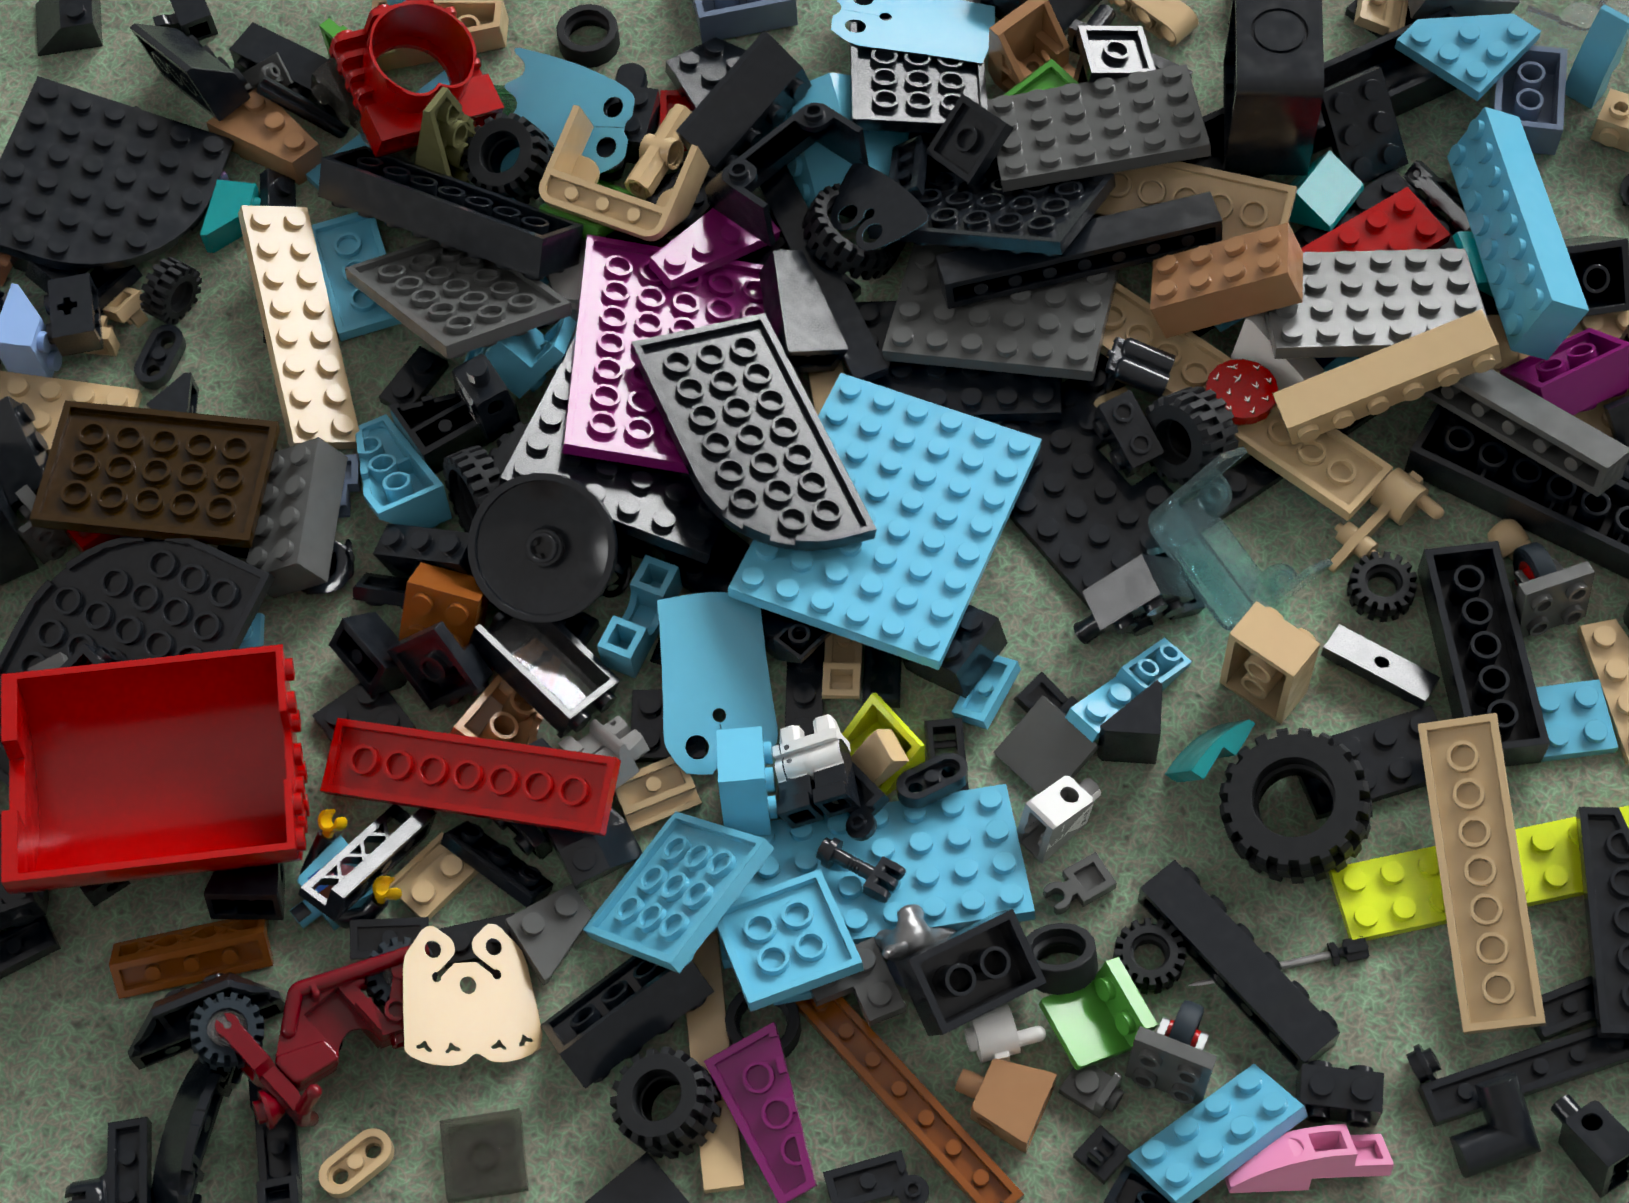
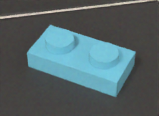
[952,655,1021,730]

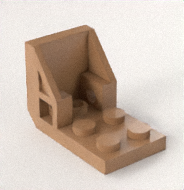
[988,0,1076,93]

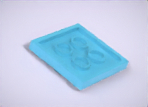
[716,869,864,1012]

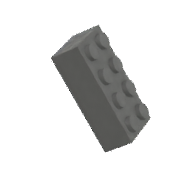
[246,437,348,598]

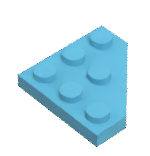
[1395,14,1541,101]

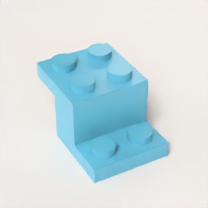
[463,316,577,399]

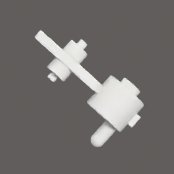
[964,1004,1046,1063]

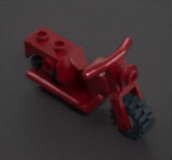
[190,937,441,1130]

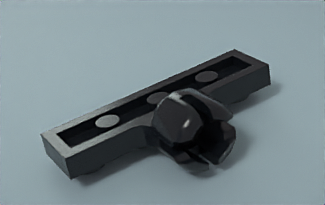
[65,1117,152,1203]

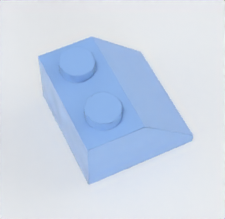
[0,283,62,378]

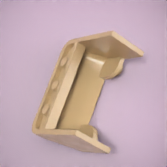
[539,105,710,241]

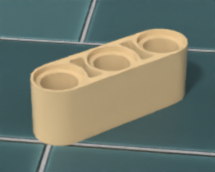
[1108,0,1199,47]

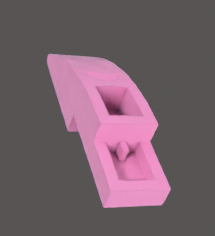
[1224,1124,1394,1193]

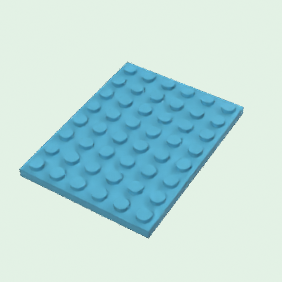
[728,373,1042,670]

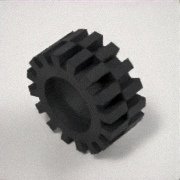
[140,257,202,325]
[1347,551,1418,622]
[1113,918,1186,994]

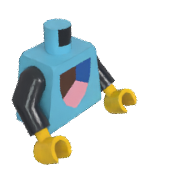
[289,809,402,930]

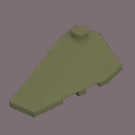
[415,86,476,183]

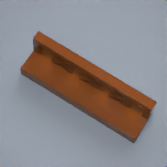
[109,919,274,999]

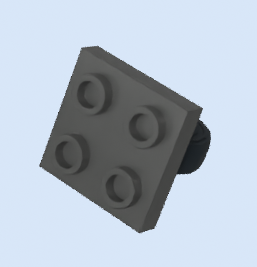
[1512,542,1595,638]
[1125,1000,1217,1105]

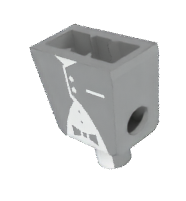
[1017,776,1101,864]

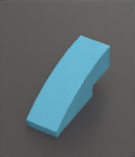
[1565,4,1629,109]

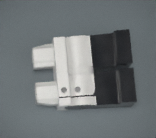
[772,714,861,829]

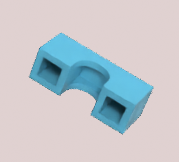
[597,554,683,678]

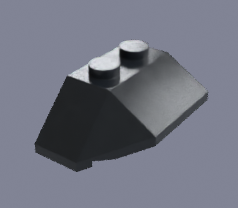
[128,972,285,1070]

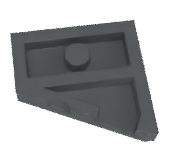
[505,883,592,986]

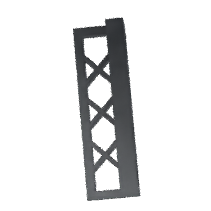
[298,804,437,922]

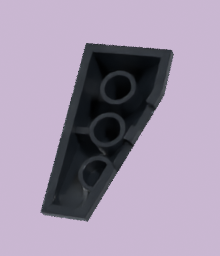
[528,738,643,890]

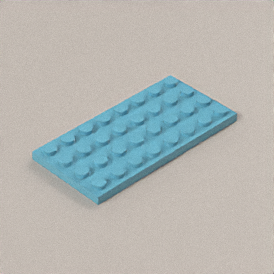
[719,784,1035,969]

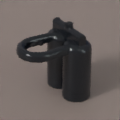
[1103,337,1176,398]

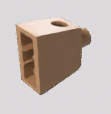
[955,1059,1057,1153]

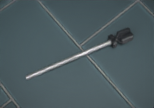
[1188,936,1370,986]

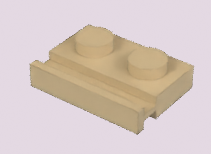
[1354,0,1408,36]
[615,757,702,832]
[389,832,479,920]

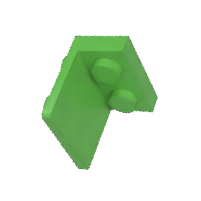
[1039,957,1158,1070]

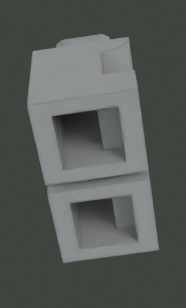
[557,715,650,790]

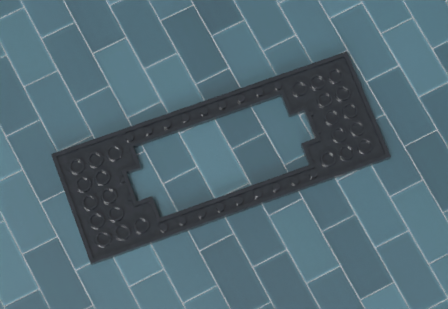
[999,169,1499,610]

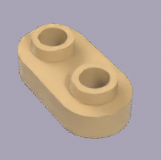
[319,1128,394,1198]

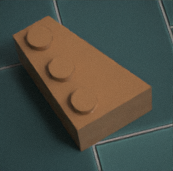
[206,88,323,185]

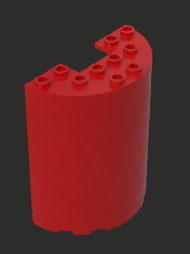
[1,644,310,894]

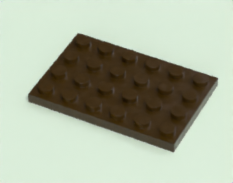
[30,400,280,549]

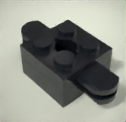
[596,63,660,182]

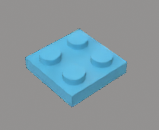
[1536,679,1618,762]

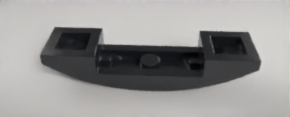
[248,1078,302,1203]

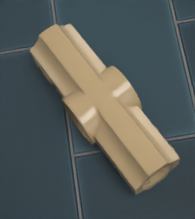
[624,104,692,200]

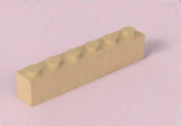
[1272,309,1502,445]

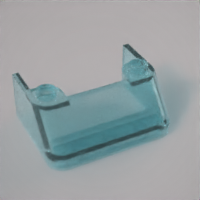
[1148,446,1333,631]

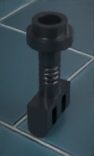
[816,837,906,903]

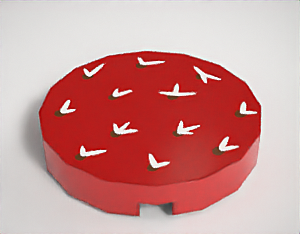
[1205,359,1278,425]

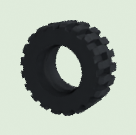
[1219,728,1373,884]

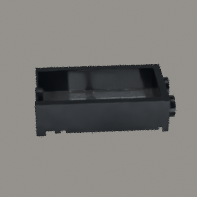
[468,610,620,738]

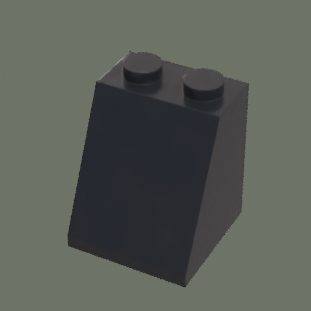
[1564,235,1629,316]

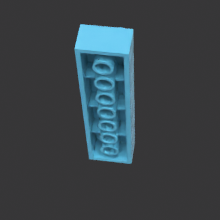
[1447,107,1589,360]

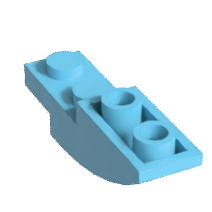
[1065,637,1192,743]

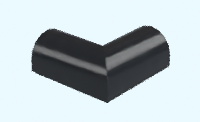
[1449,1072,1541,1178]

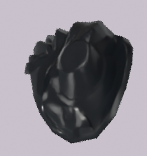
[301,539,355,595]

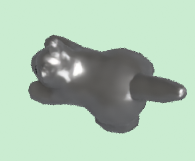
[875,904,957,962]

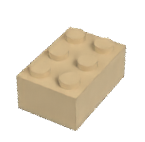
[1219,601,1320,724]

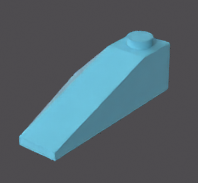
[355,414,452,528]

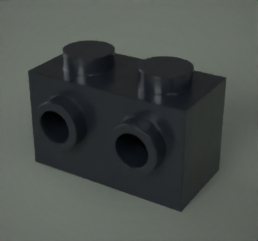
[1295,1060,1384,1128]

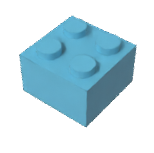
[716,726,778,836]

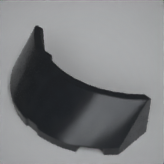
[151,1058,243,1203]

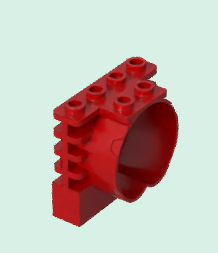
[329,0,504,157]

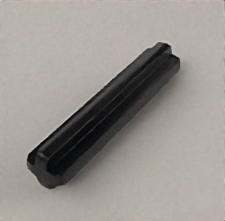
[256,76,350,138]

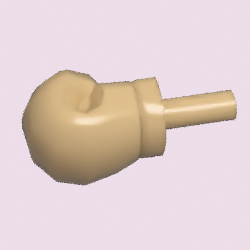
[1487,519,1532,561]

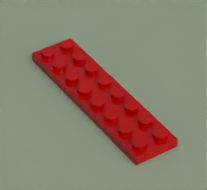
[320,718,621,836]

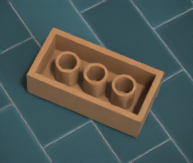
[1150,222,1303,338]

